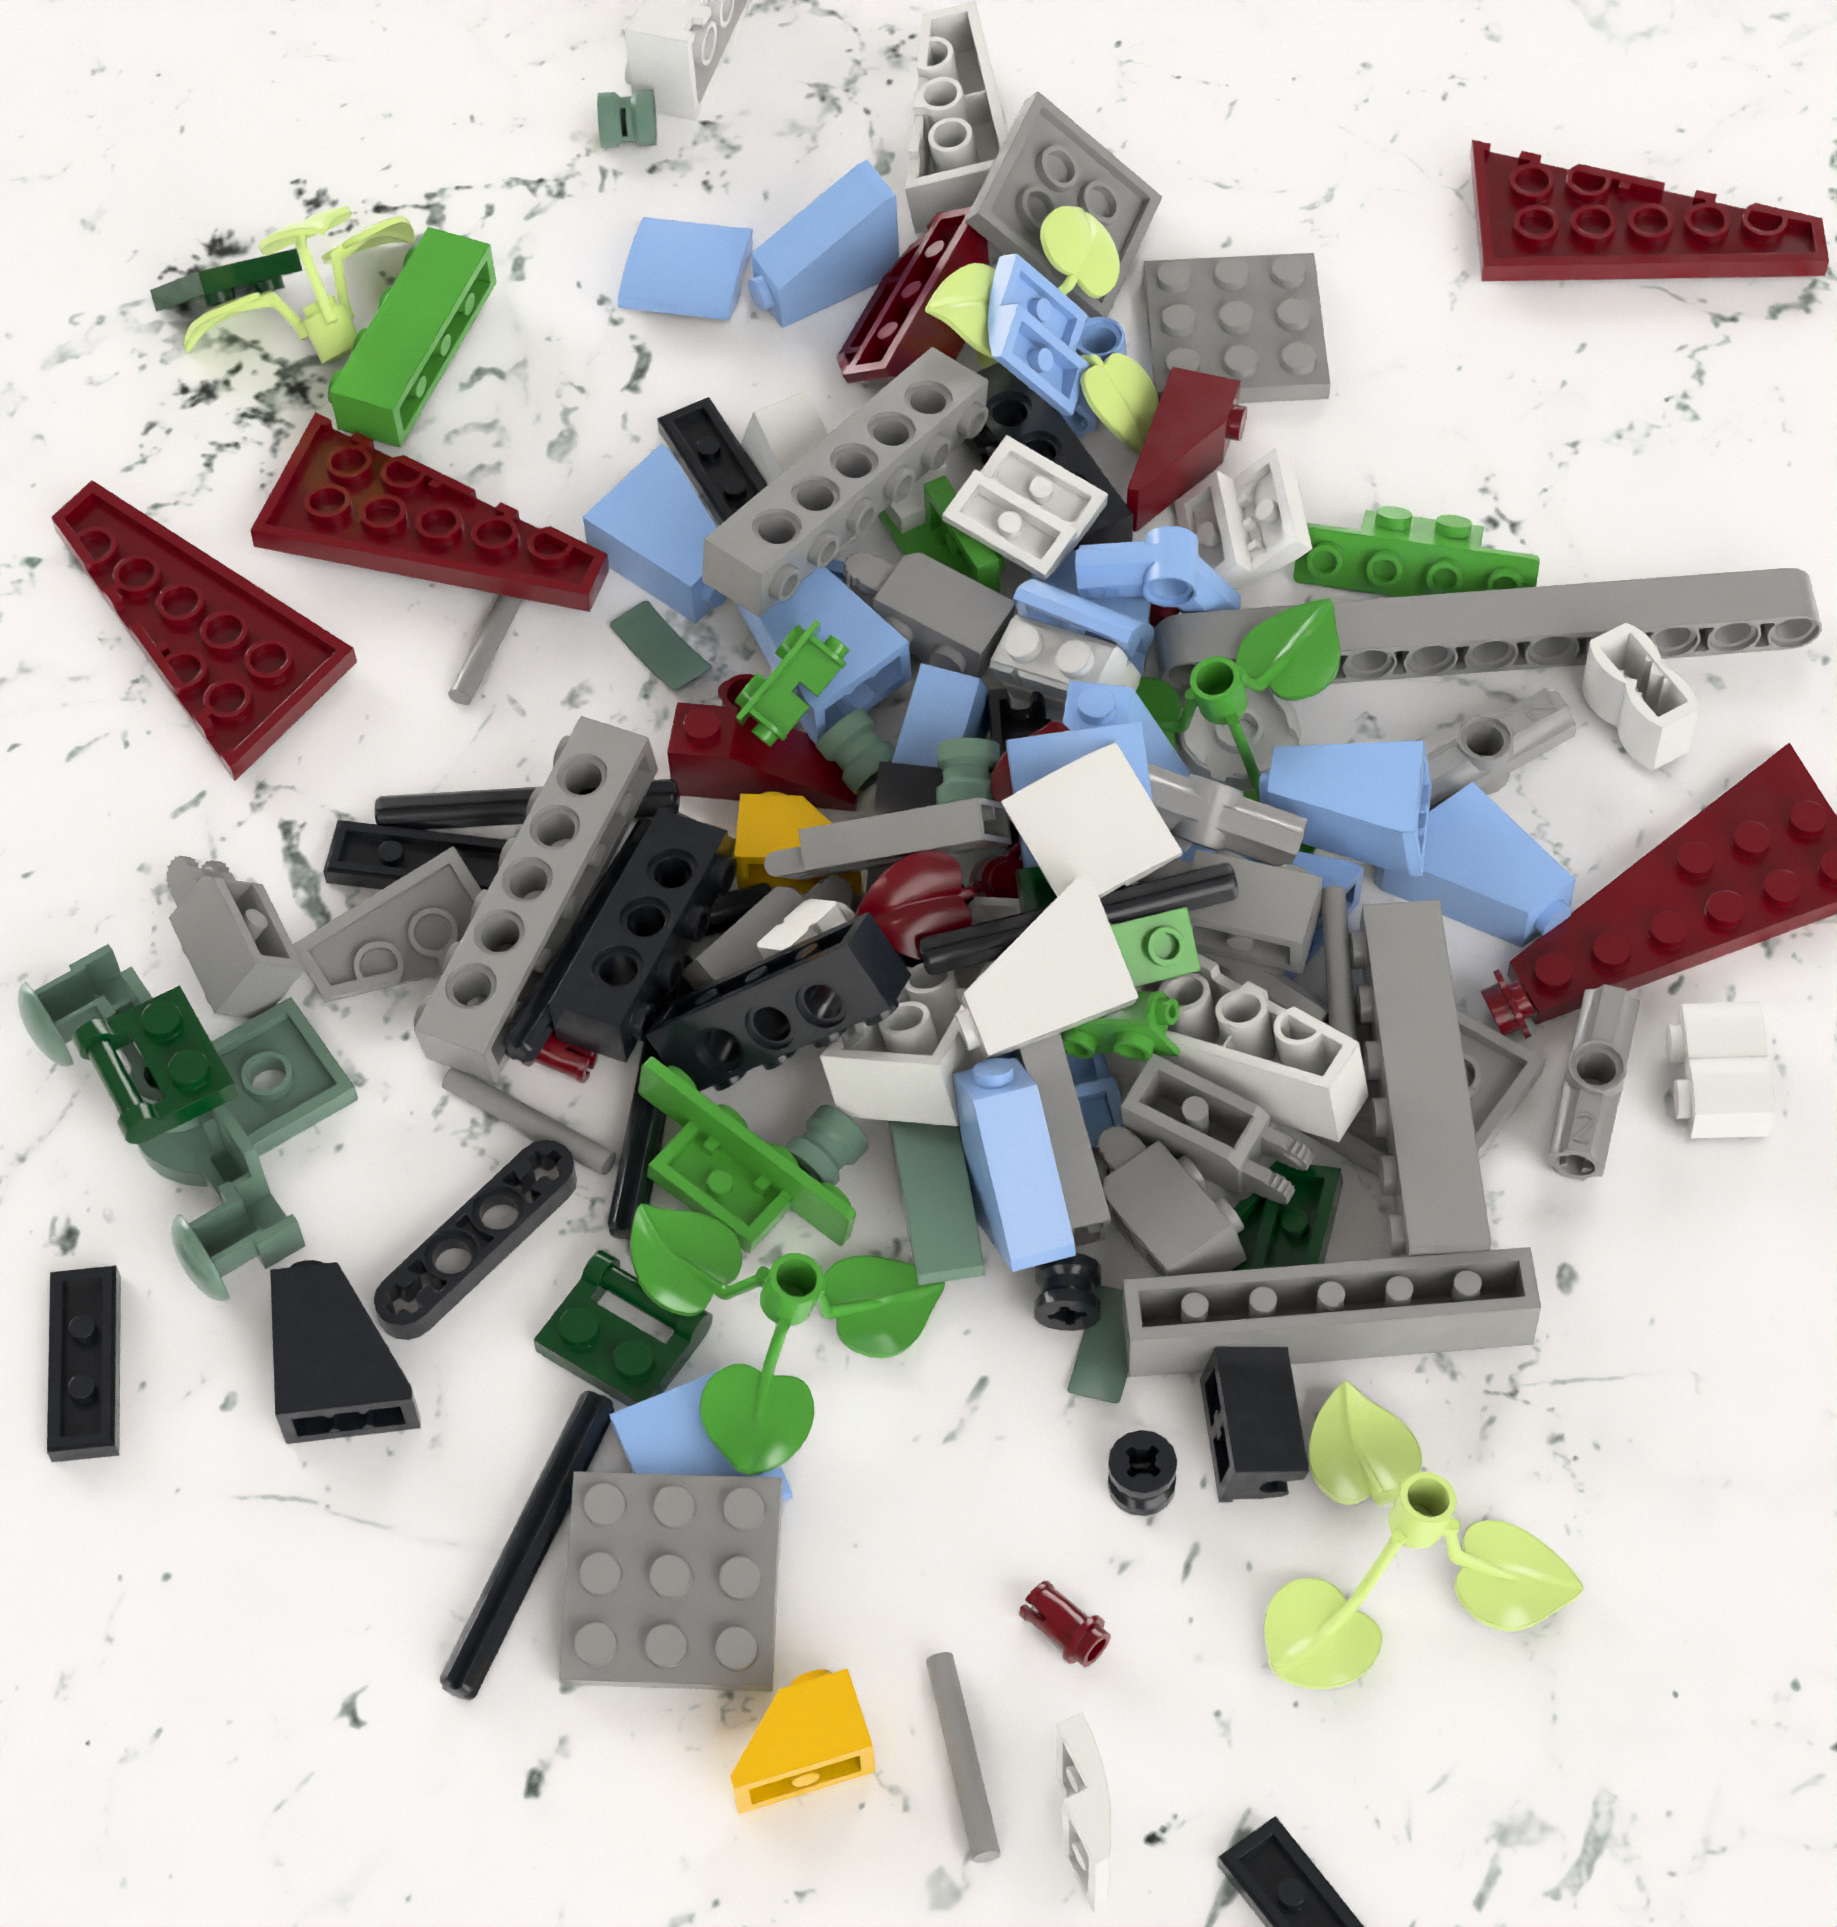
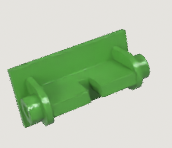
[735,619,850,747]
[1110,907,1201,987]
[1060,991,1180,1061]

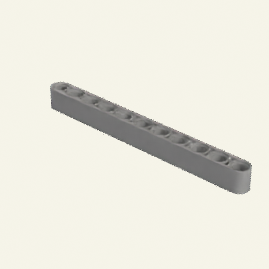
[1154,568,1822,695]

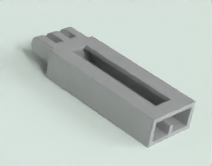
[764,797,1012,880]
[1011,1033,1111,1247]

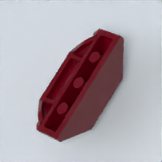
[836,206,990,383]

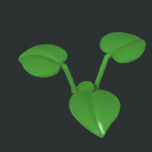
[1136,598,1341,854]
[630,1204,945,1475]

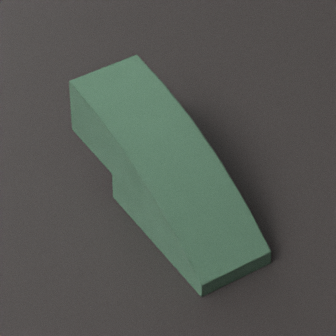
[888,1120,985,1286]

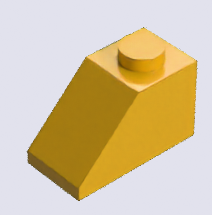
[734,792,863,895]
[730,1668,876,1814]

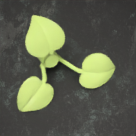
[183,206,415,365]
[925,206,1159,455]
[1264,1381,1584,1690]

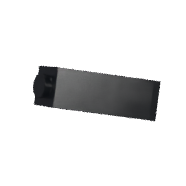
[270,1260,421,1444]

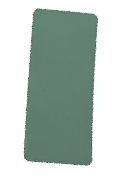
[610,601,712,691]
[1067,1285,1128,1404]

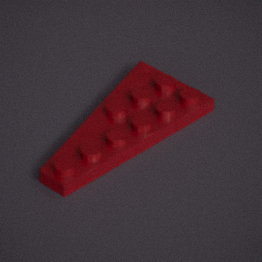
[1470,139,1829,281]
[250,412,609,612]
[51,480,357,782]
[1507,742,1837,1025]

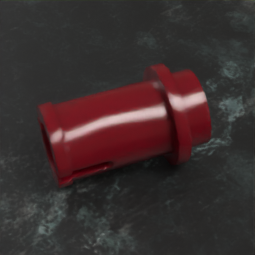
[522,1030,599,1084]
[1019,1580,1111,1667]

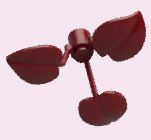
[854,721,1071,960]

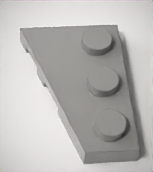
[293,846,516,1003]

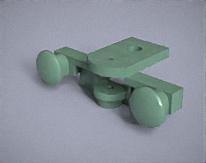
[17,944,358,1301]

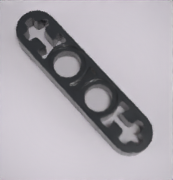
[374,1140,577,1340]

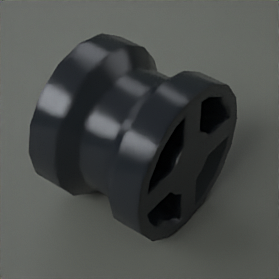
[1034,1253,1101,1331]
[1108,1430,1177,1516]

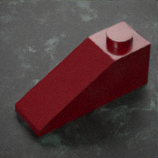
[1126,367,1248,532]
[667,702,859,812]

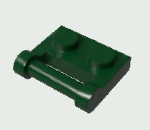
[72,985,239,1144]
[533,1250,713,1407]

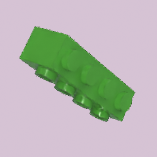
[328,227,497,448]

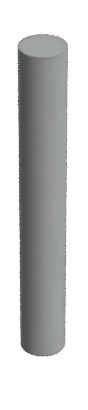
[448,594,524,705]
[1321,886,1357,1041]
[442,1068,616,1175]
[926,1652,1001,1863]

